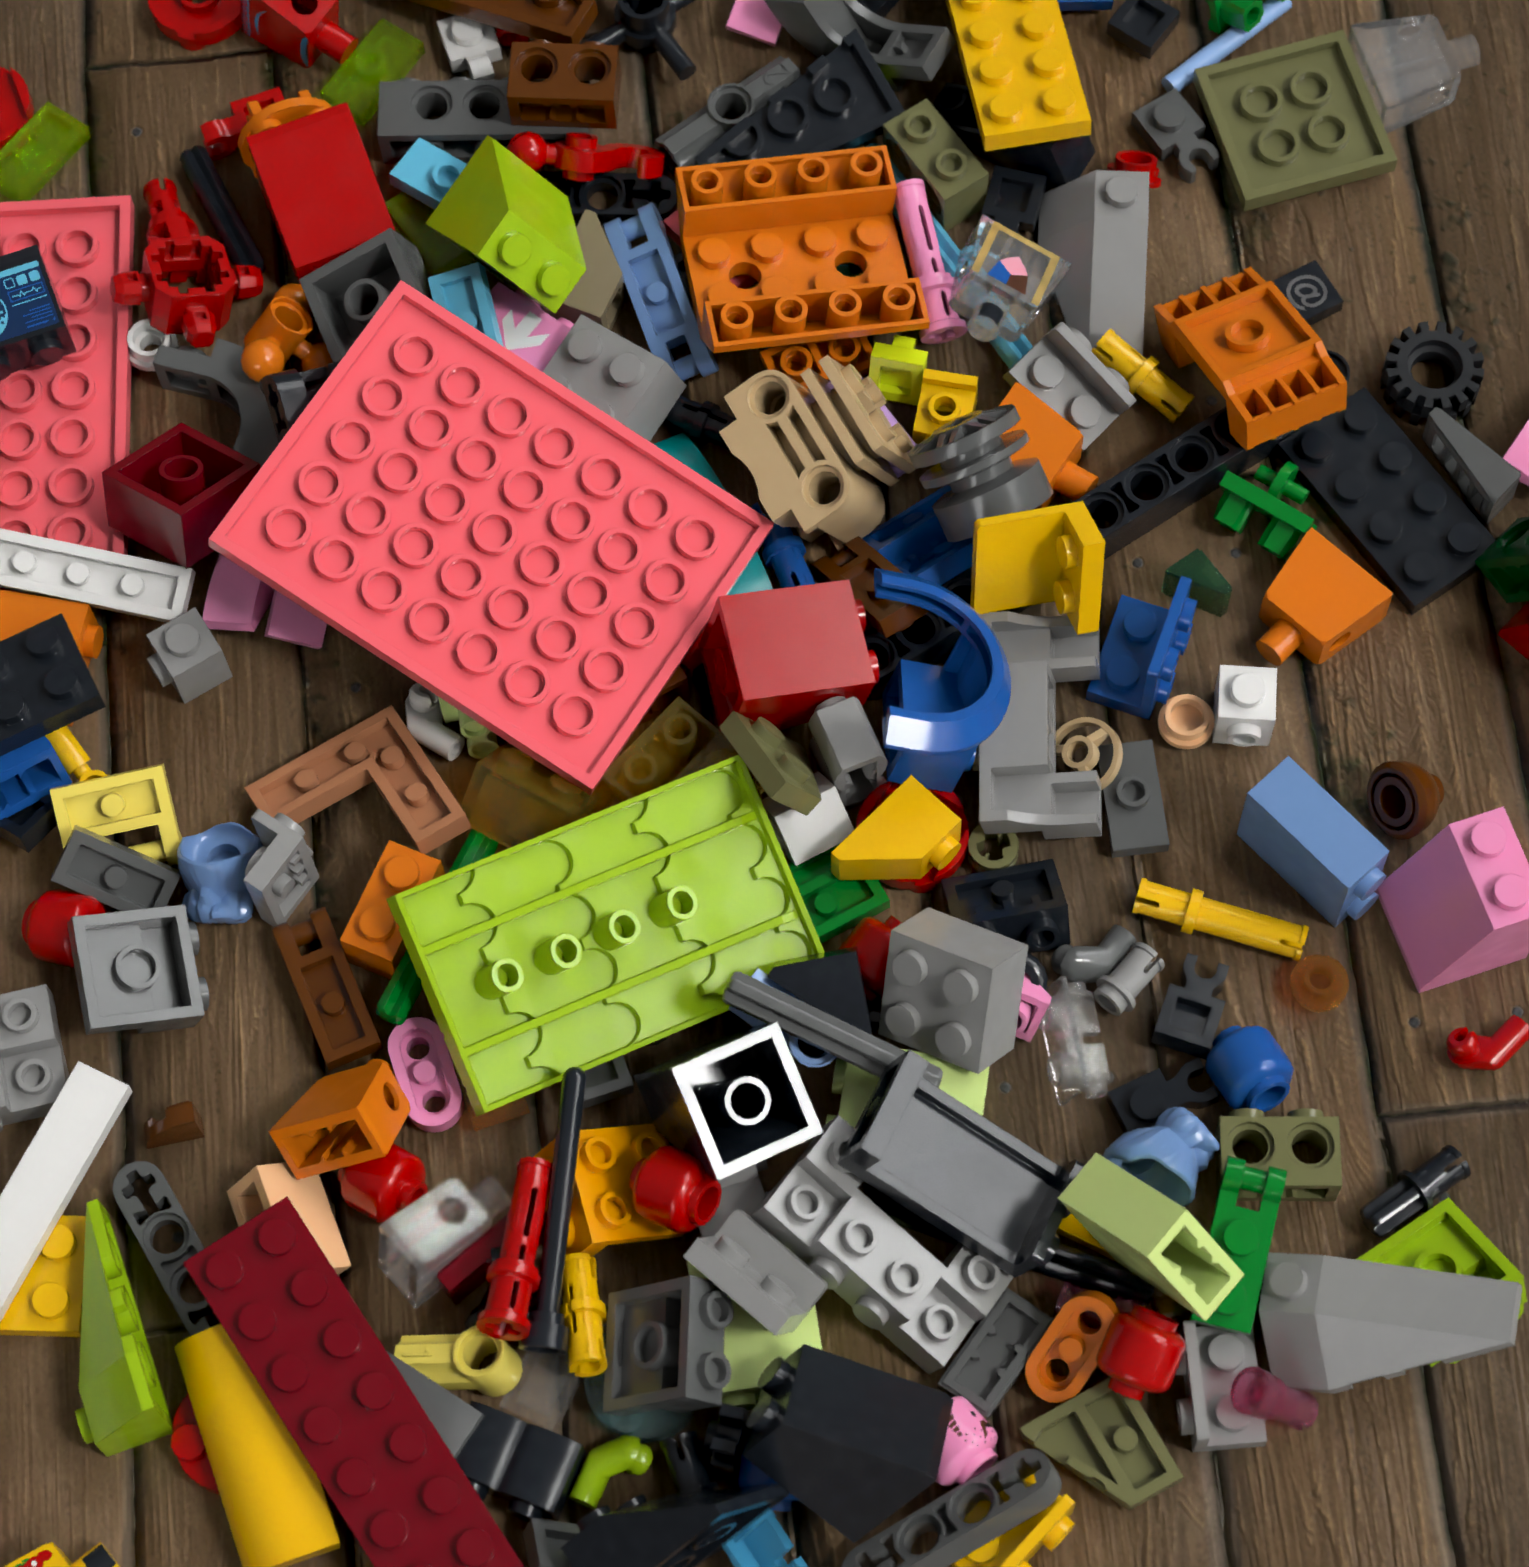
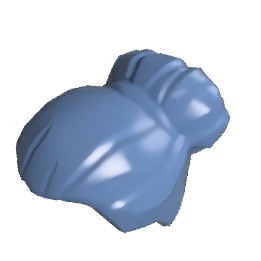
[177,822,263,925]
[1103,1106,1220,1207]

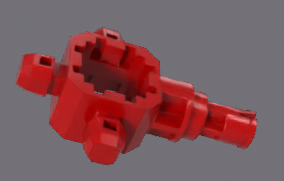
[110,178,264,348]

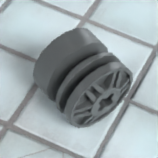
[907,404,1054,542]

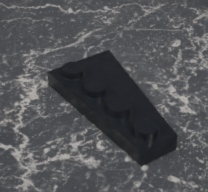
[694,28,905,166]

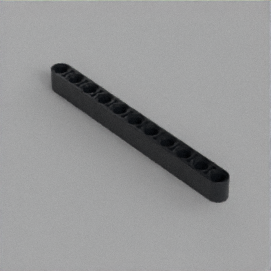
[863,350,1350,701]

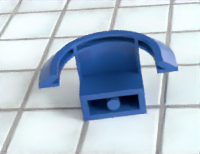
[874,568,1011,793]

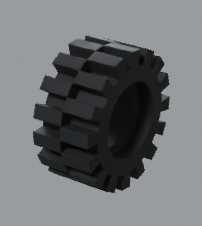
[1380,321,1485,426]

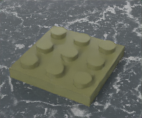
[1193,29,1397,211]

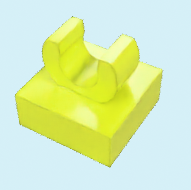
[869,335,928,406]

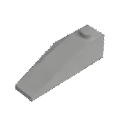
[1038,170,1149,355]
[1259,1252,1522,1394]

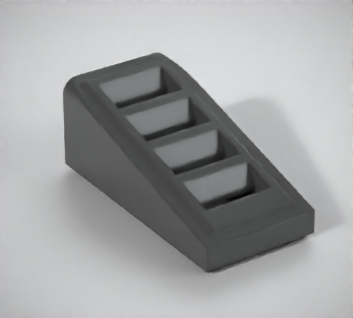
[1422,407,1521,524]

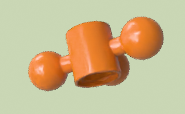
[241,283,333,382]

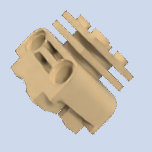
[719,355,916,552]

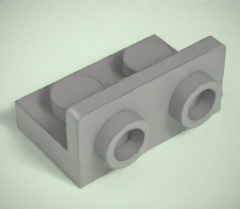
[1002,322,1136,452]
[243,809,320,927]
[683,1210,828,1336]
[1175,1320,1267,1452]

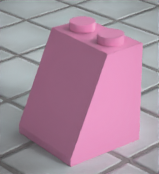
[1375,806,1529,993]

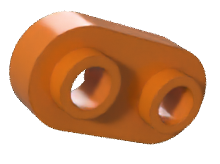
[1025,1290,1120,1403]

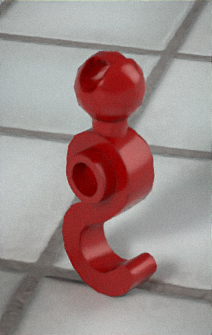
[507,131,665,181]

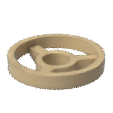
[1056,717,1123,790]

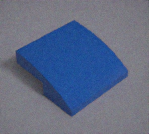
[862,485,973,586]

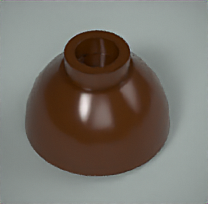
[1367,760,1444,840]

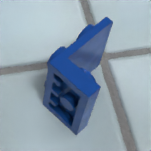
[1086,576,1198,720]

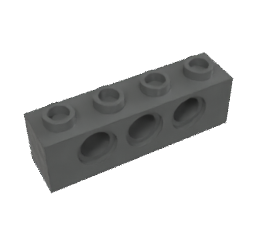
[377,77,593,164]

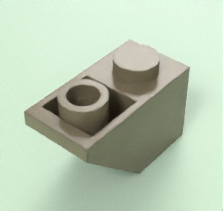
[544,209,626,330]

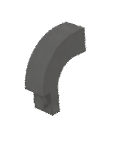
[764,0,956,92]
[153,338,279,468]

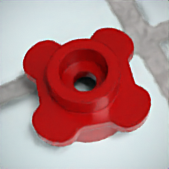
[1107,150,1162,188]

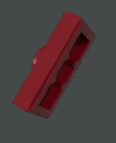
[436,1214,545,1305]

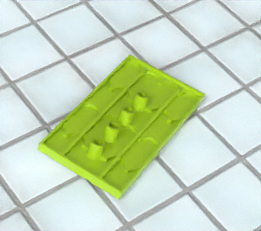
[386,754,825,1117]

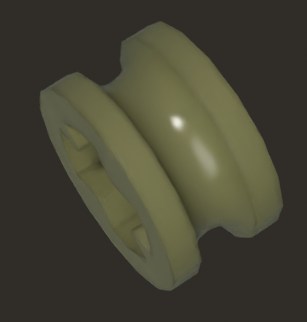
[967,825,1019,873]

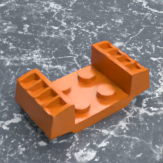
[1153,266,1347,451]

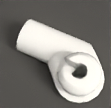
[405,683,465,761]

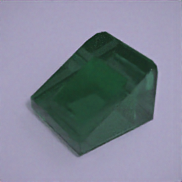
[1162,549,1232,617]

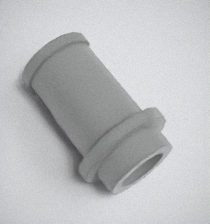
[1093,942,1165,1016]

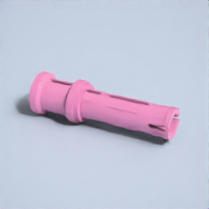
[895,179,968,344]

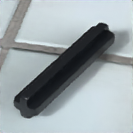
[180,145,265,274]

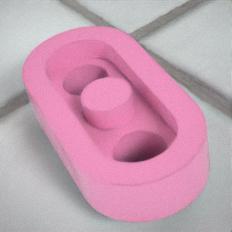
[388,1017,464,1133]

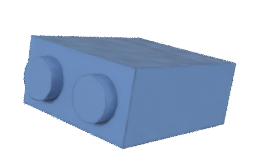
[1237,756,1390,928]

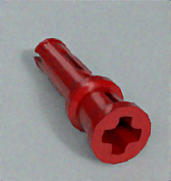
[476,1157,552,1341]

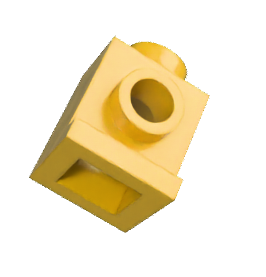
[913,368,978,444]

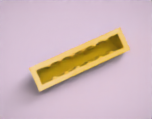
[174,1324,340,1567]

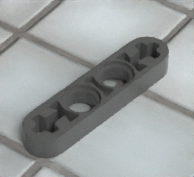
[113,1161,213,1336]
[841,1449,1062,1567]

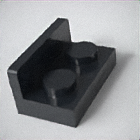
[941,859,1070,954]

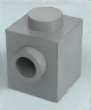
[146,607,233,704]

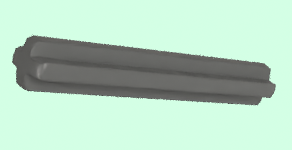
[722,972,943,1088]

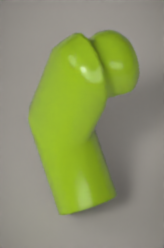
[568,1434,653,1510]

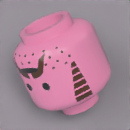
[936,1396,998,1487]

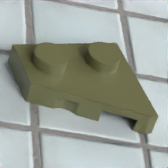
[719,711,822,816]
[1019,1377,1183,1511]

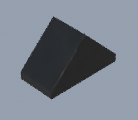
[767,946,872,1034]

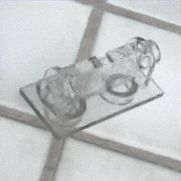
[1038,976,1112,1106]

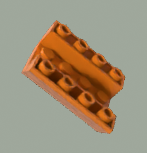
[675,145,930,353]

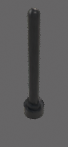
[518,1067,586,1355]

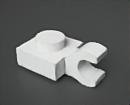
[437,15,503,80]

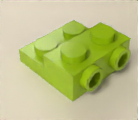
[1356,1197,1527,1367]

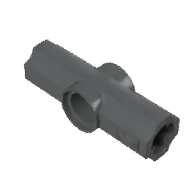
[655,56,802,177]

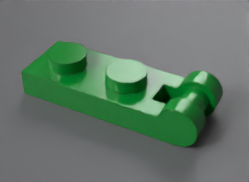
[1189,1156,1287,1336]

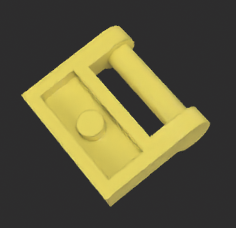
[49,763,182,866]

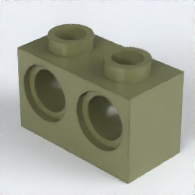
[883,98,989,231]
[1215,1108,1342,1201]

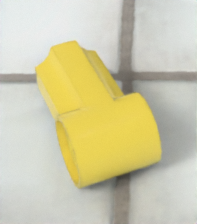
[394,1326,523,1397]

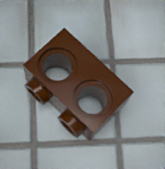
[507,39,622,129]

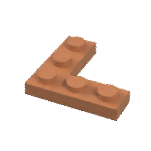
[244,705,471,854]

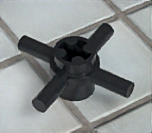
[579,0,696,80]

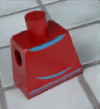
[240,0,358,68]

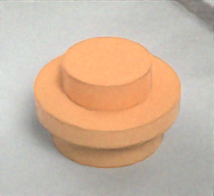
[1158,694,1215,750]

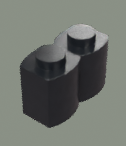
[456,1401,586,1522]

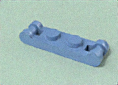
[604,202,719,382]

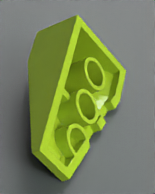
[75,1199,173,1457]

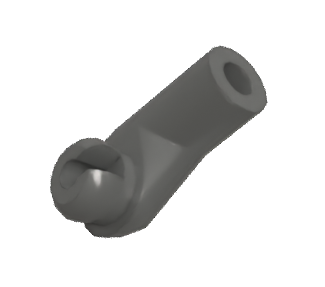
[1051,924,1137,983]

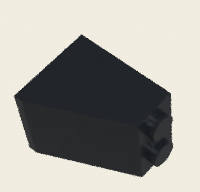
[633,1022,824,1181]
[743,1344,954,1543]

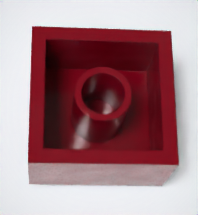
[102,422,260,569]

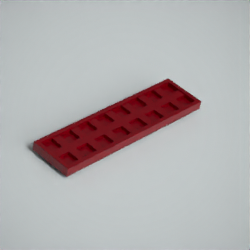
[183,1196,524,1567]

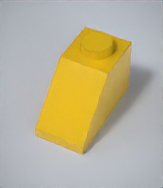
[831,775,962,880]

